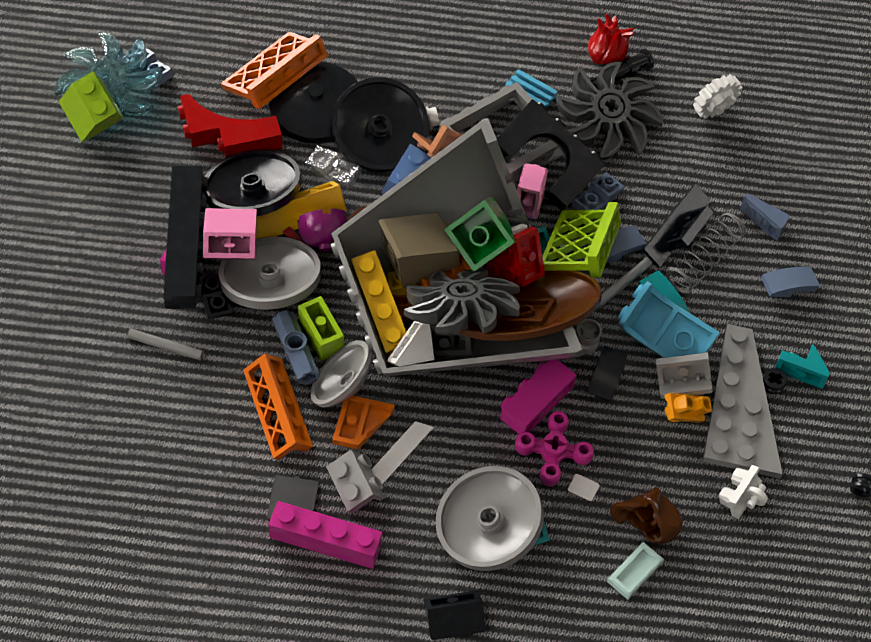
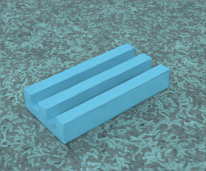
[505,69,558,108]

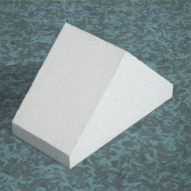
[387,321,435,367]

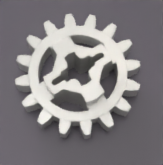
[693,74,743,119]

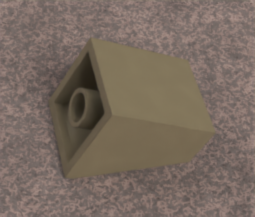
[378,213,461,288]

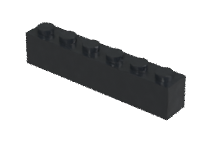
[163,166,208,309]

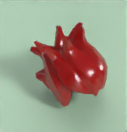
[588,13,634,64]

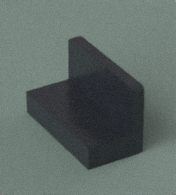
[423,590,485,640]

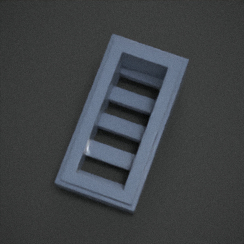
[740,193,790,241]

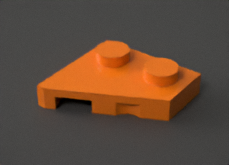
[332,395,395,450]

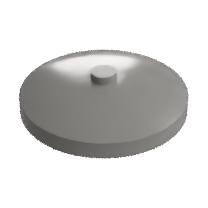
[219,237,321,310]
[436,466,544,571]

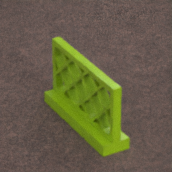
[542,202,621,278]

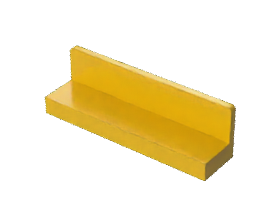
[256,181,347,239]

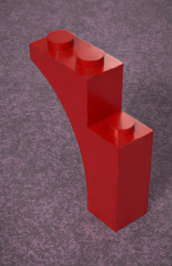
[177,94,283,158]

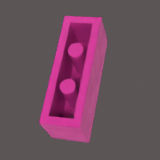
[500,359,577,434]

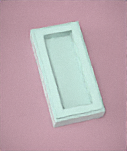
[607,542,664,600]

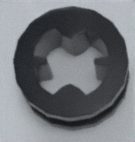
[763,368,787,394]
[850,474,871,497]

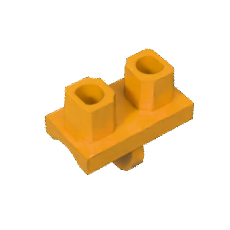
[664,393,712,423]

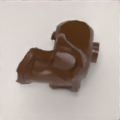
[610,487,683,544]

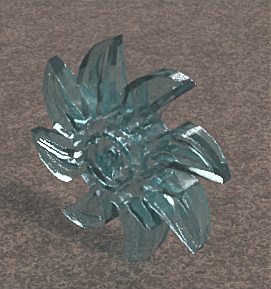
[54,32,163,131]

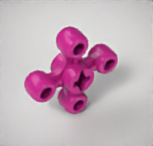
[515,411,594,487]

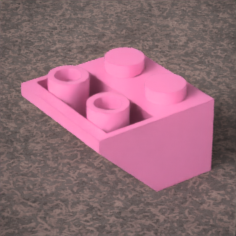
[203,208,257,260]

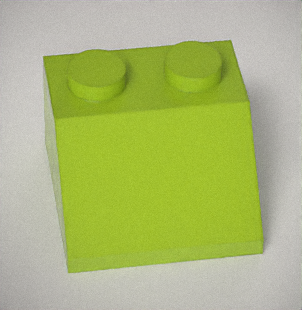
[58,71,124,143]

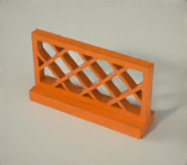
[220,32,328,109]

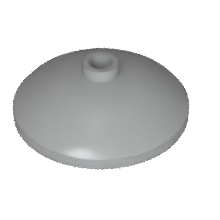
[311,340,372,407]

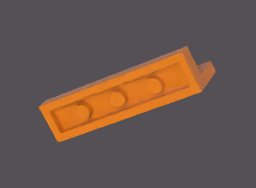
[243,354,313,460]

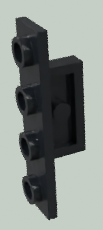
[642,183,714,268]

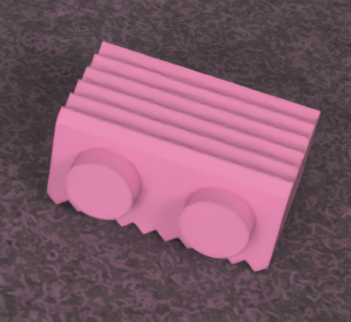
[517,163,548,219]

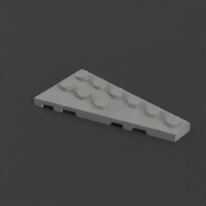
[703,324,783,479]

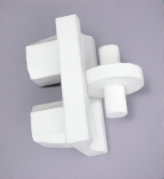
[719,465,768,519]

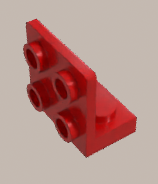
[486,227,545,287]

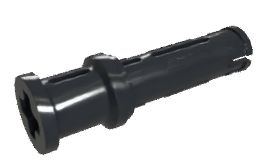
[590,48,654,90]

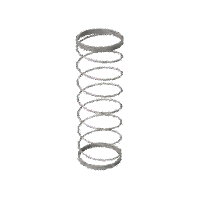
[666,213,746,293]

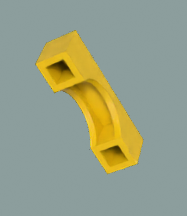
[351,250,407,357]

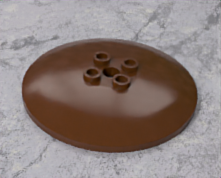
[458,271,602,341]

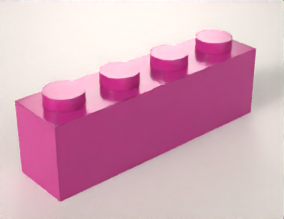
[268,501,382,569]

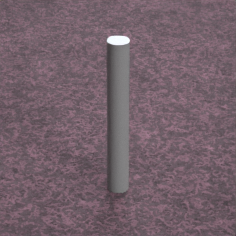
[598,257,652,308]
[127,329,204,361]

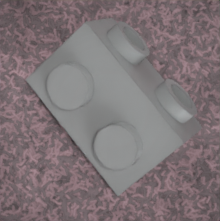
[656,352,713,399]
[326,449,385,513]

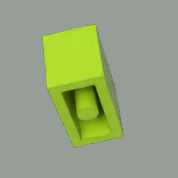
[298,296,344,361]

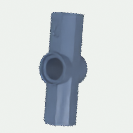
[272,310,320,385]

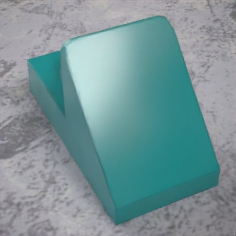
[775,344,830,389]

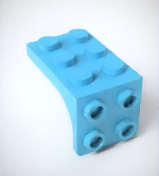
[618,281,720,358]

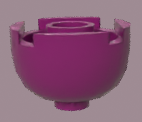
[297,209,347,252]

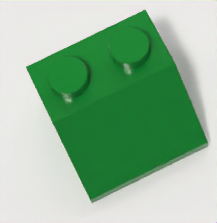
[444,197,516,272]

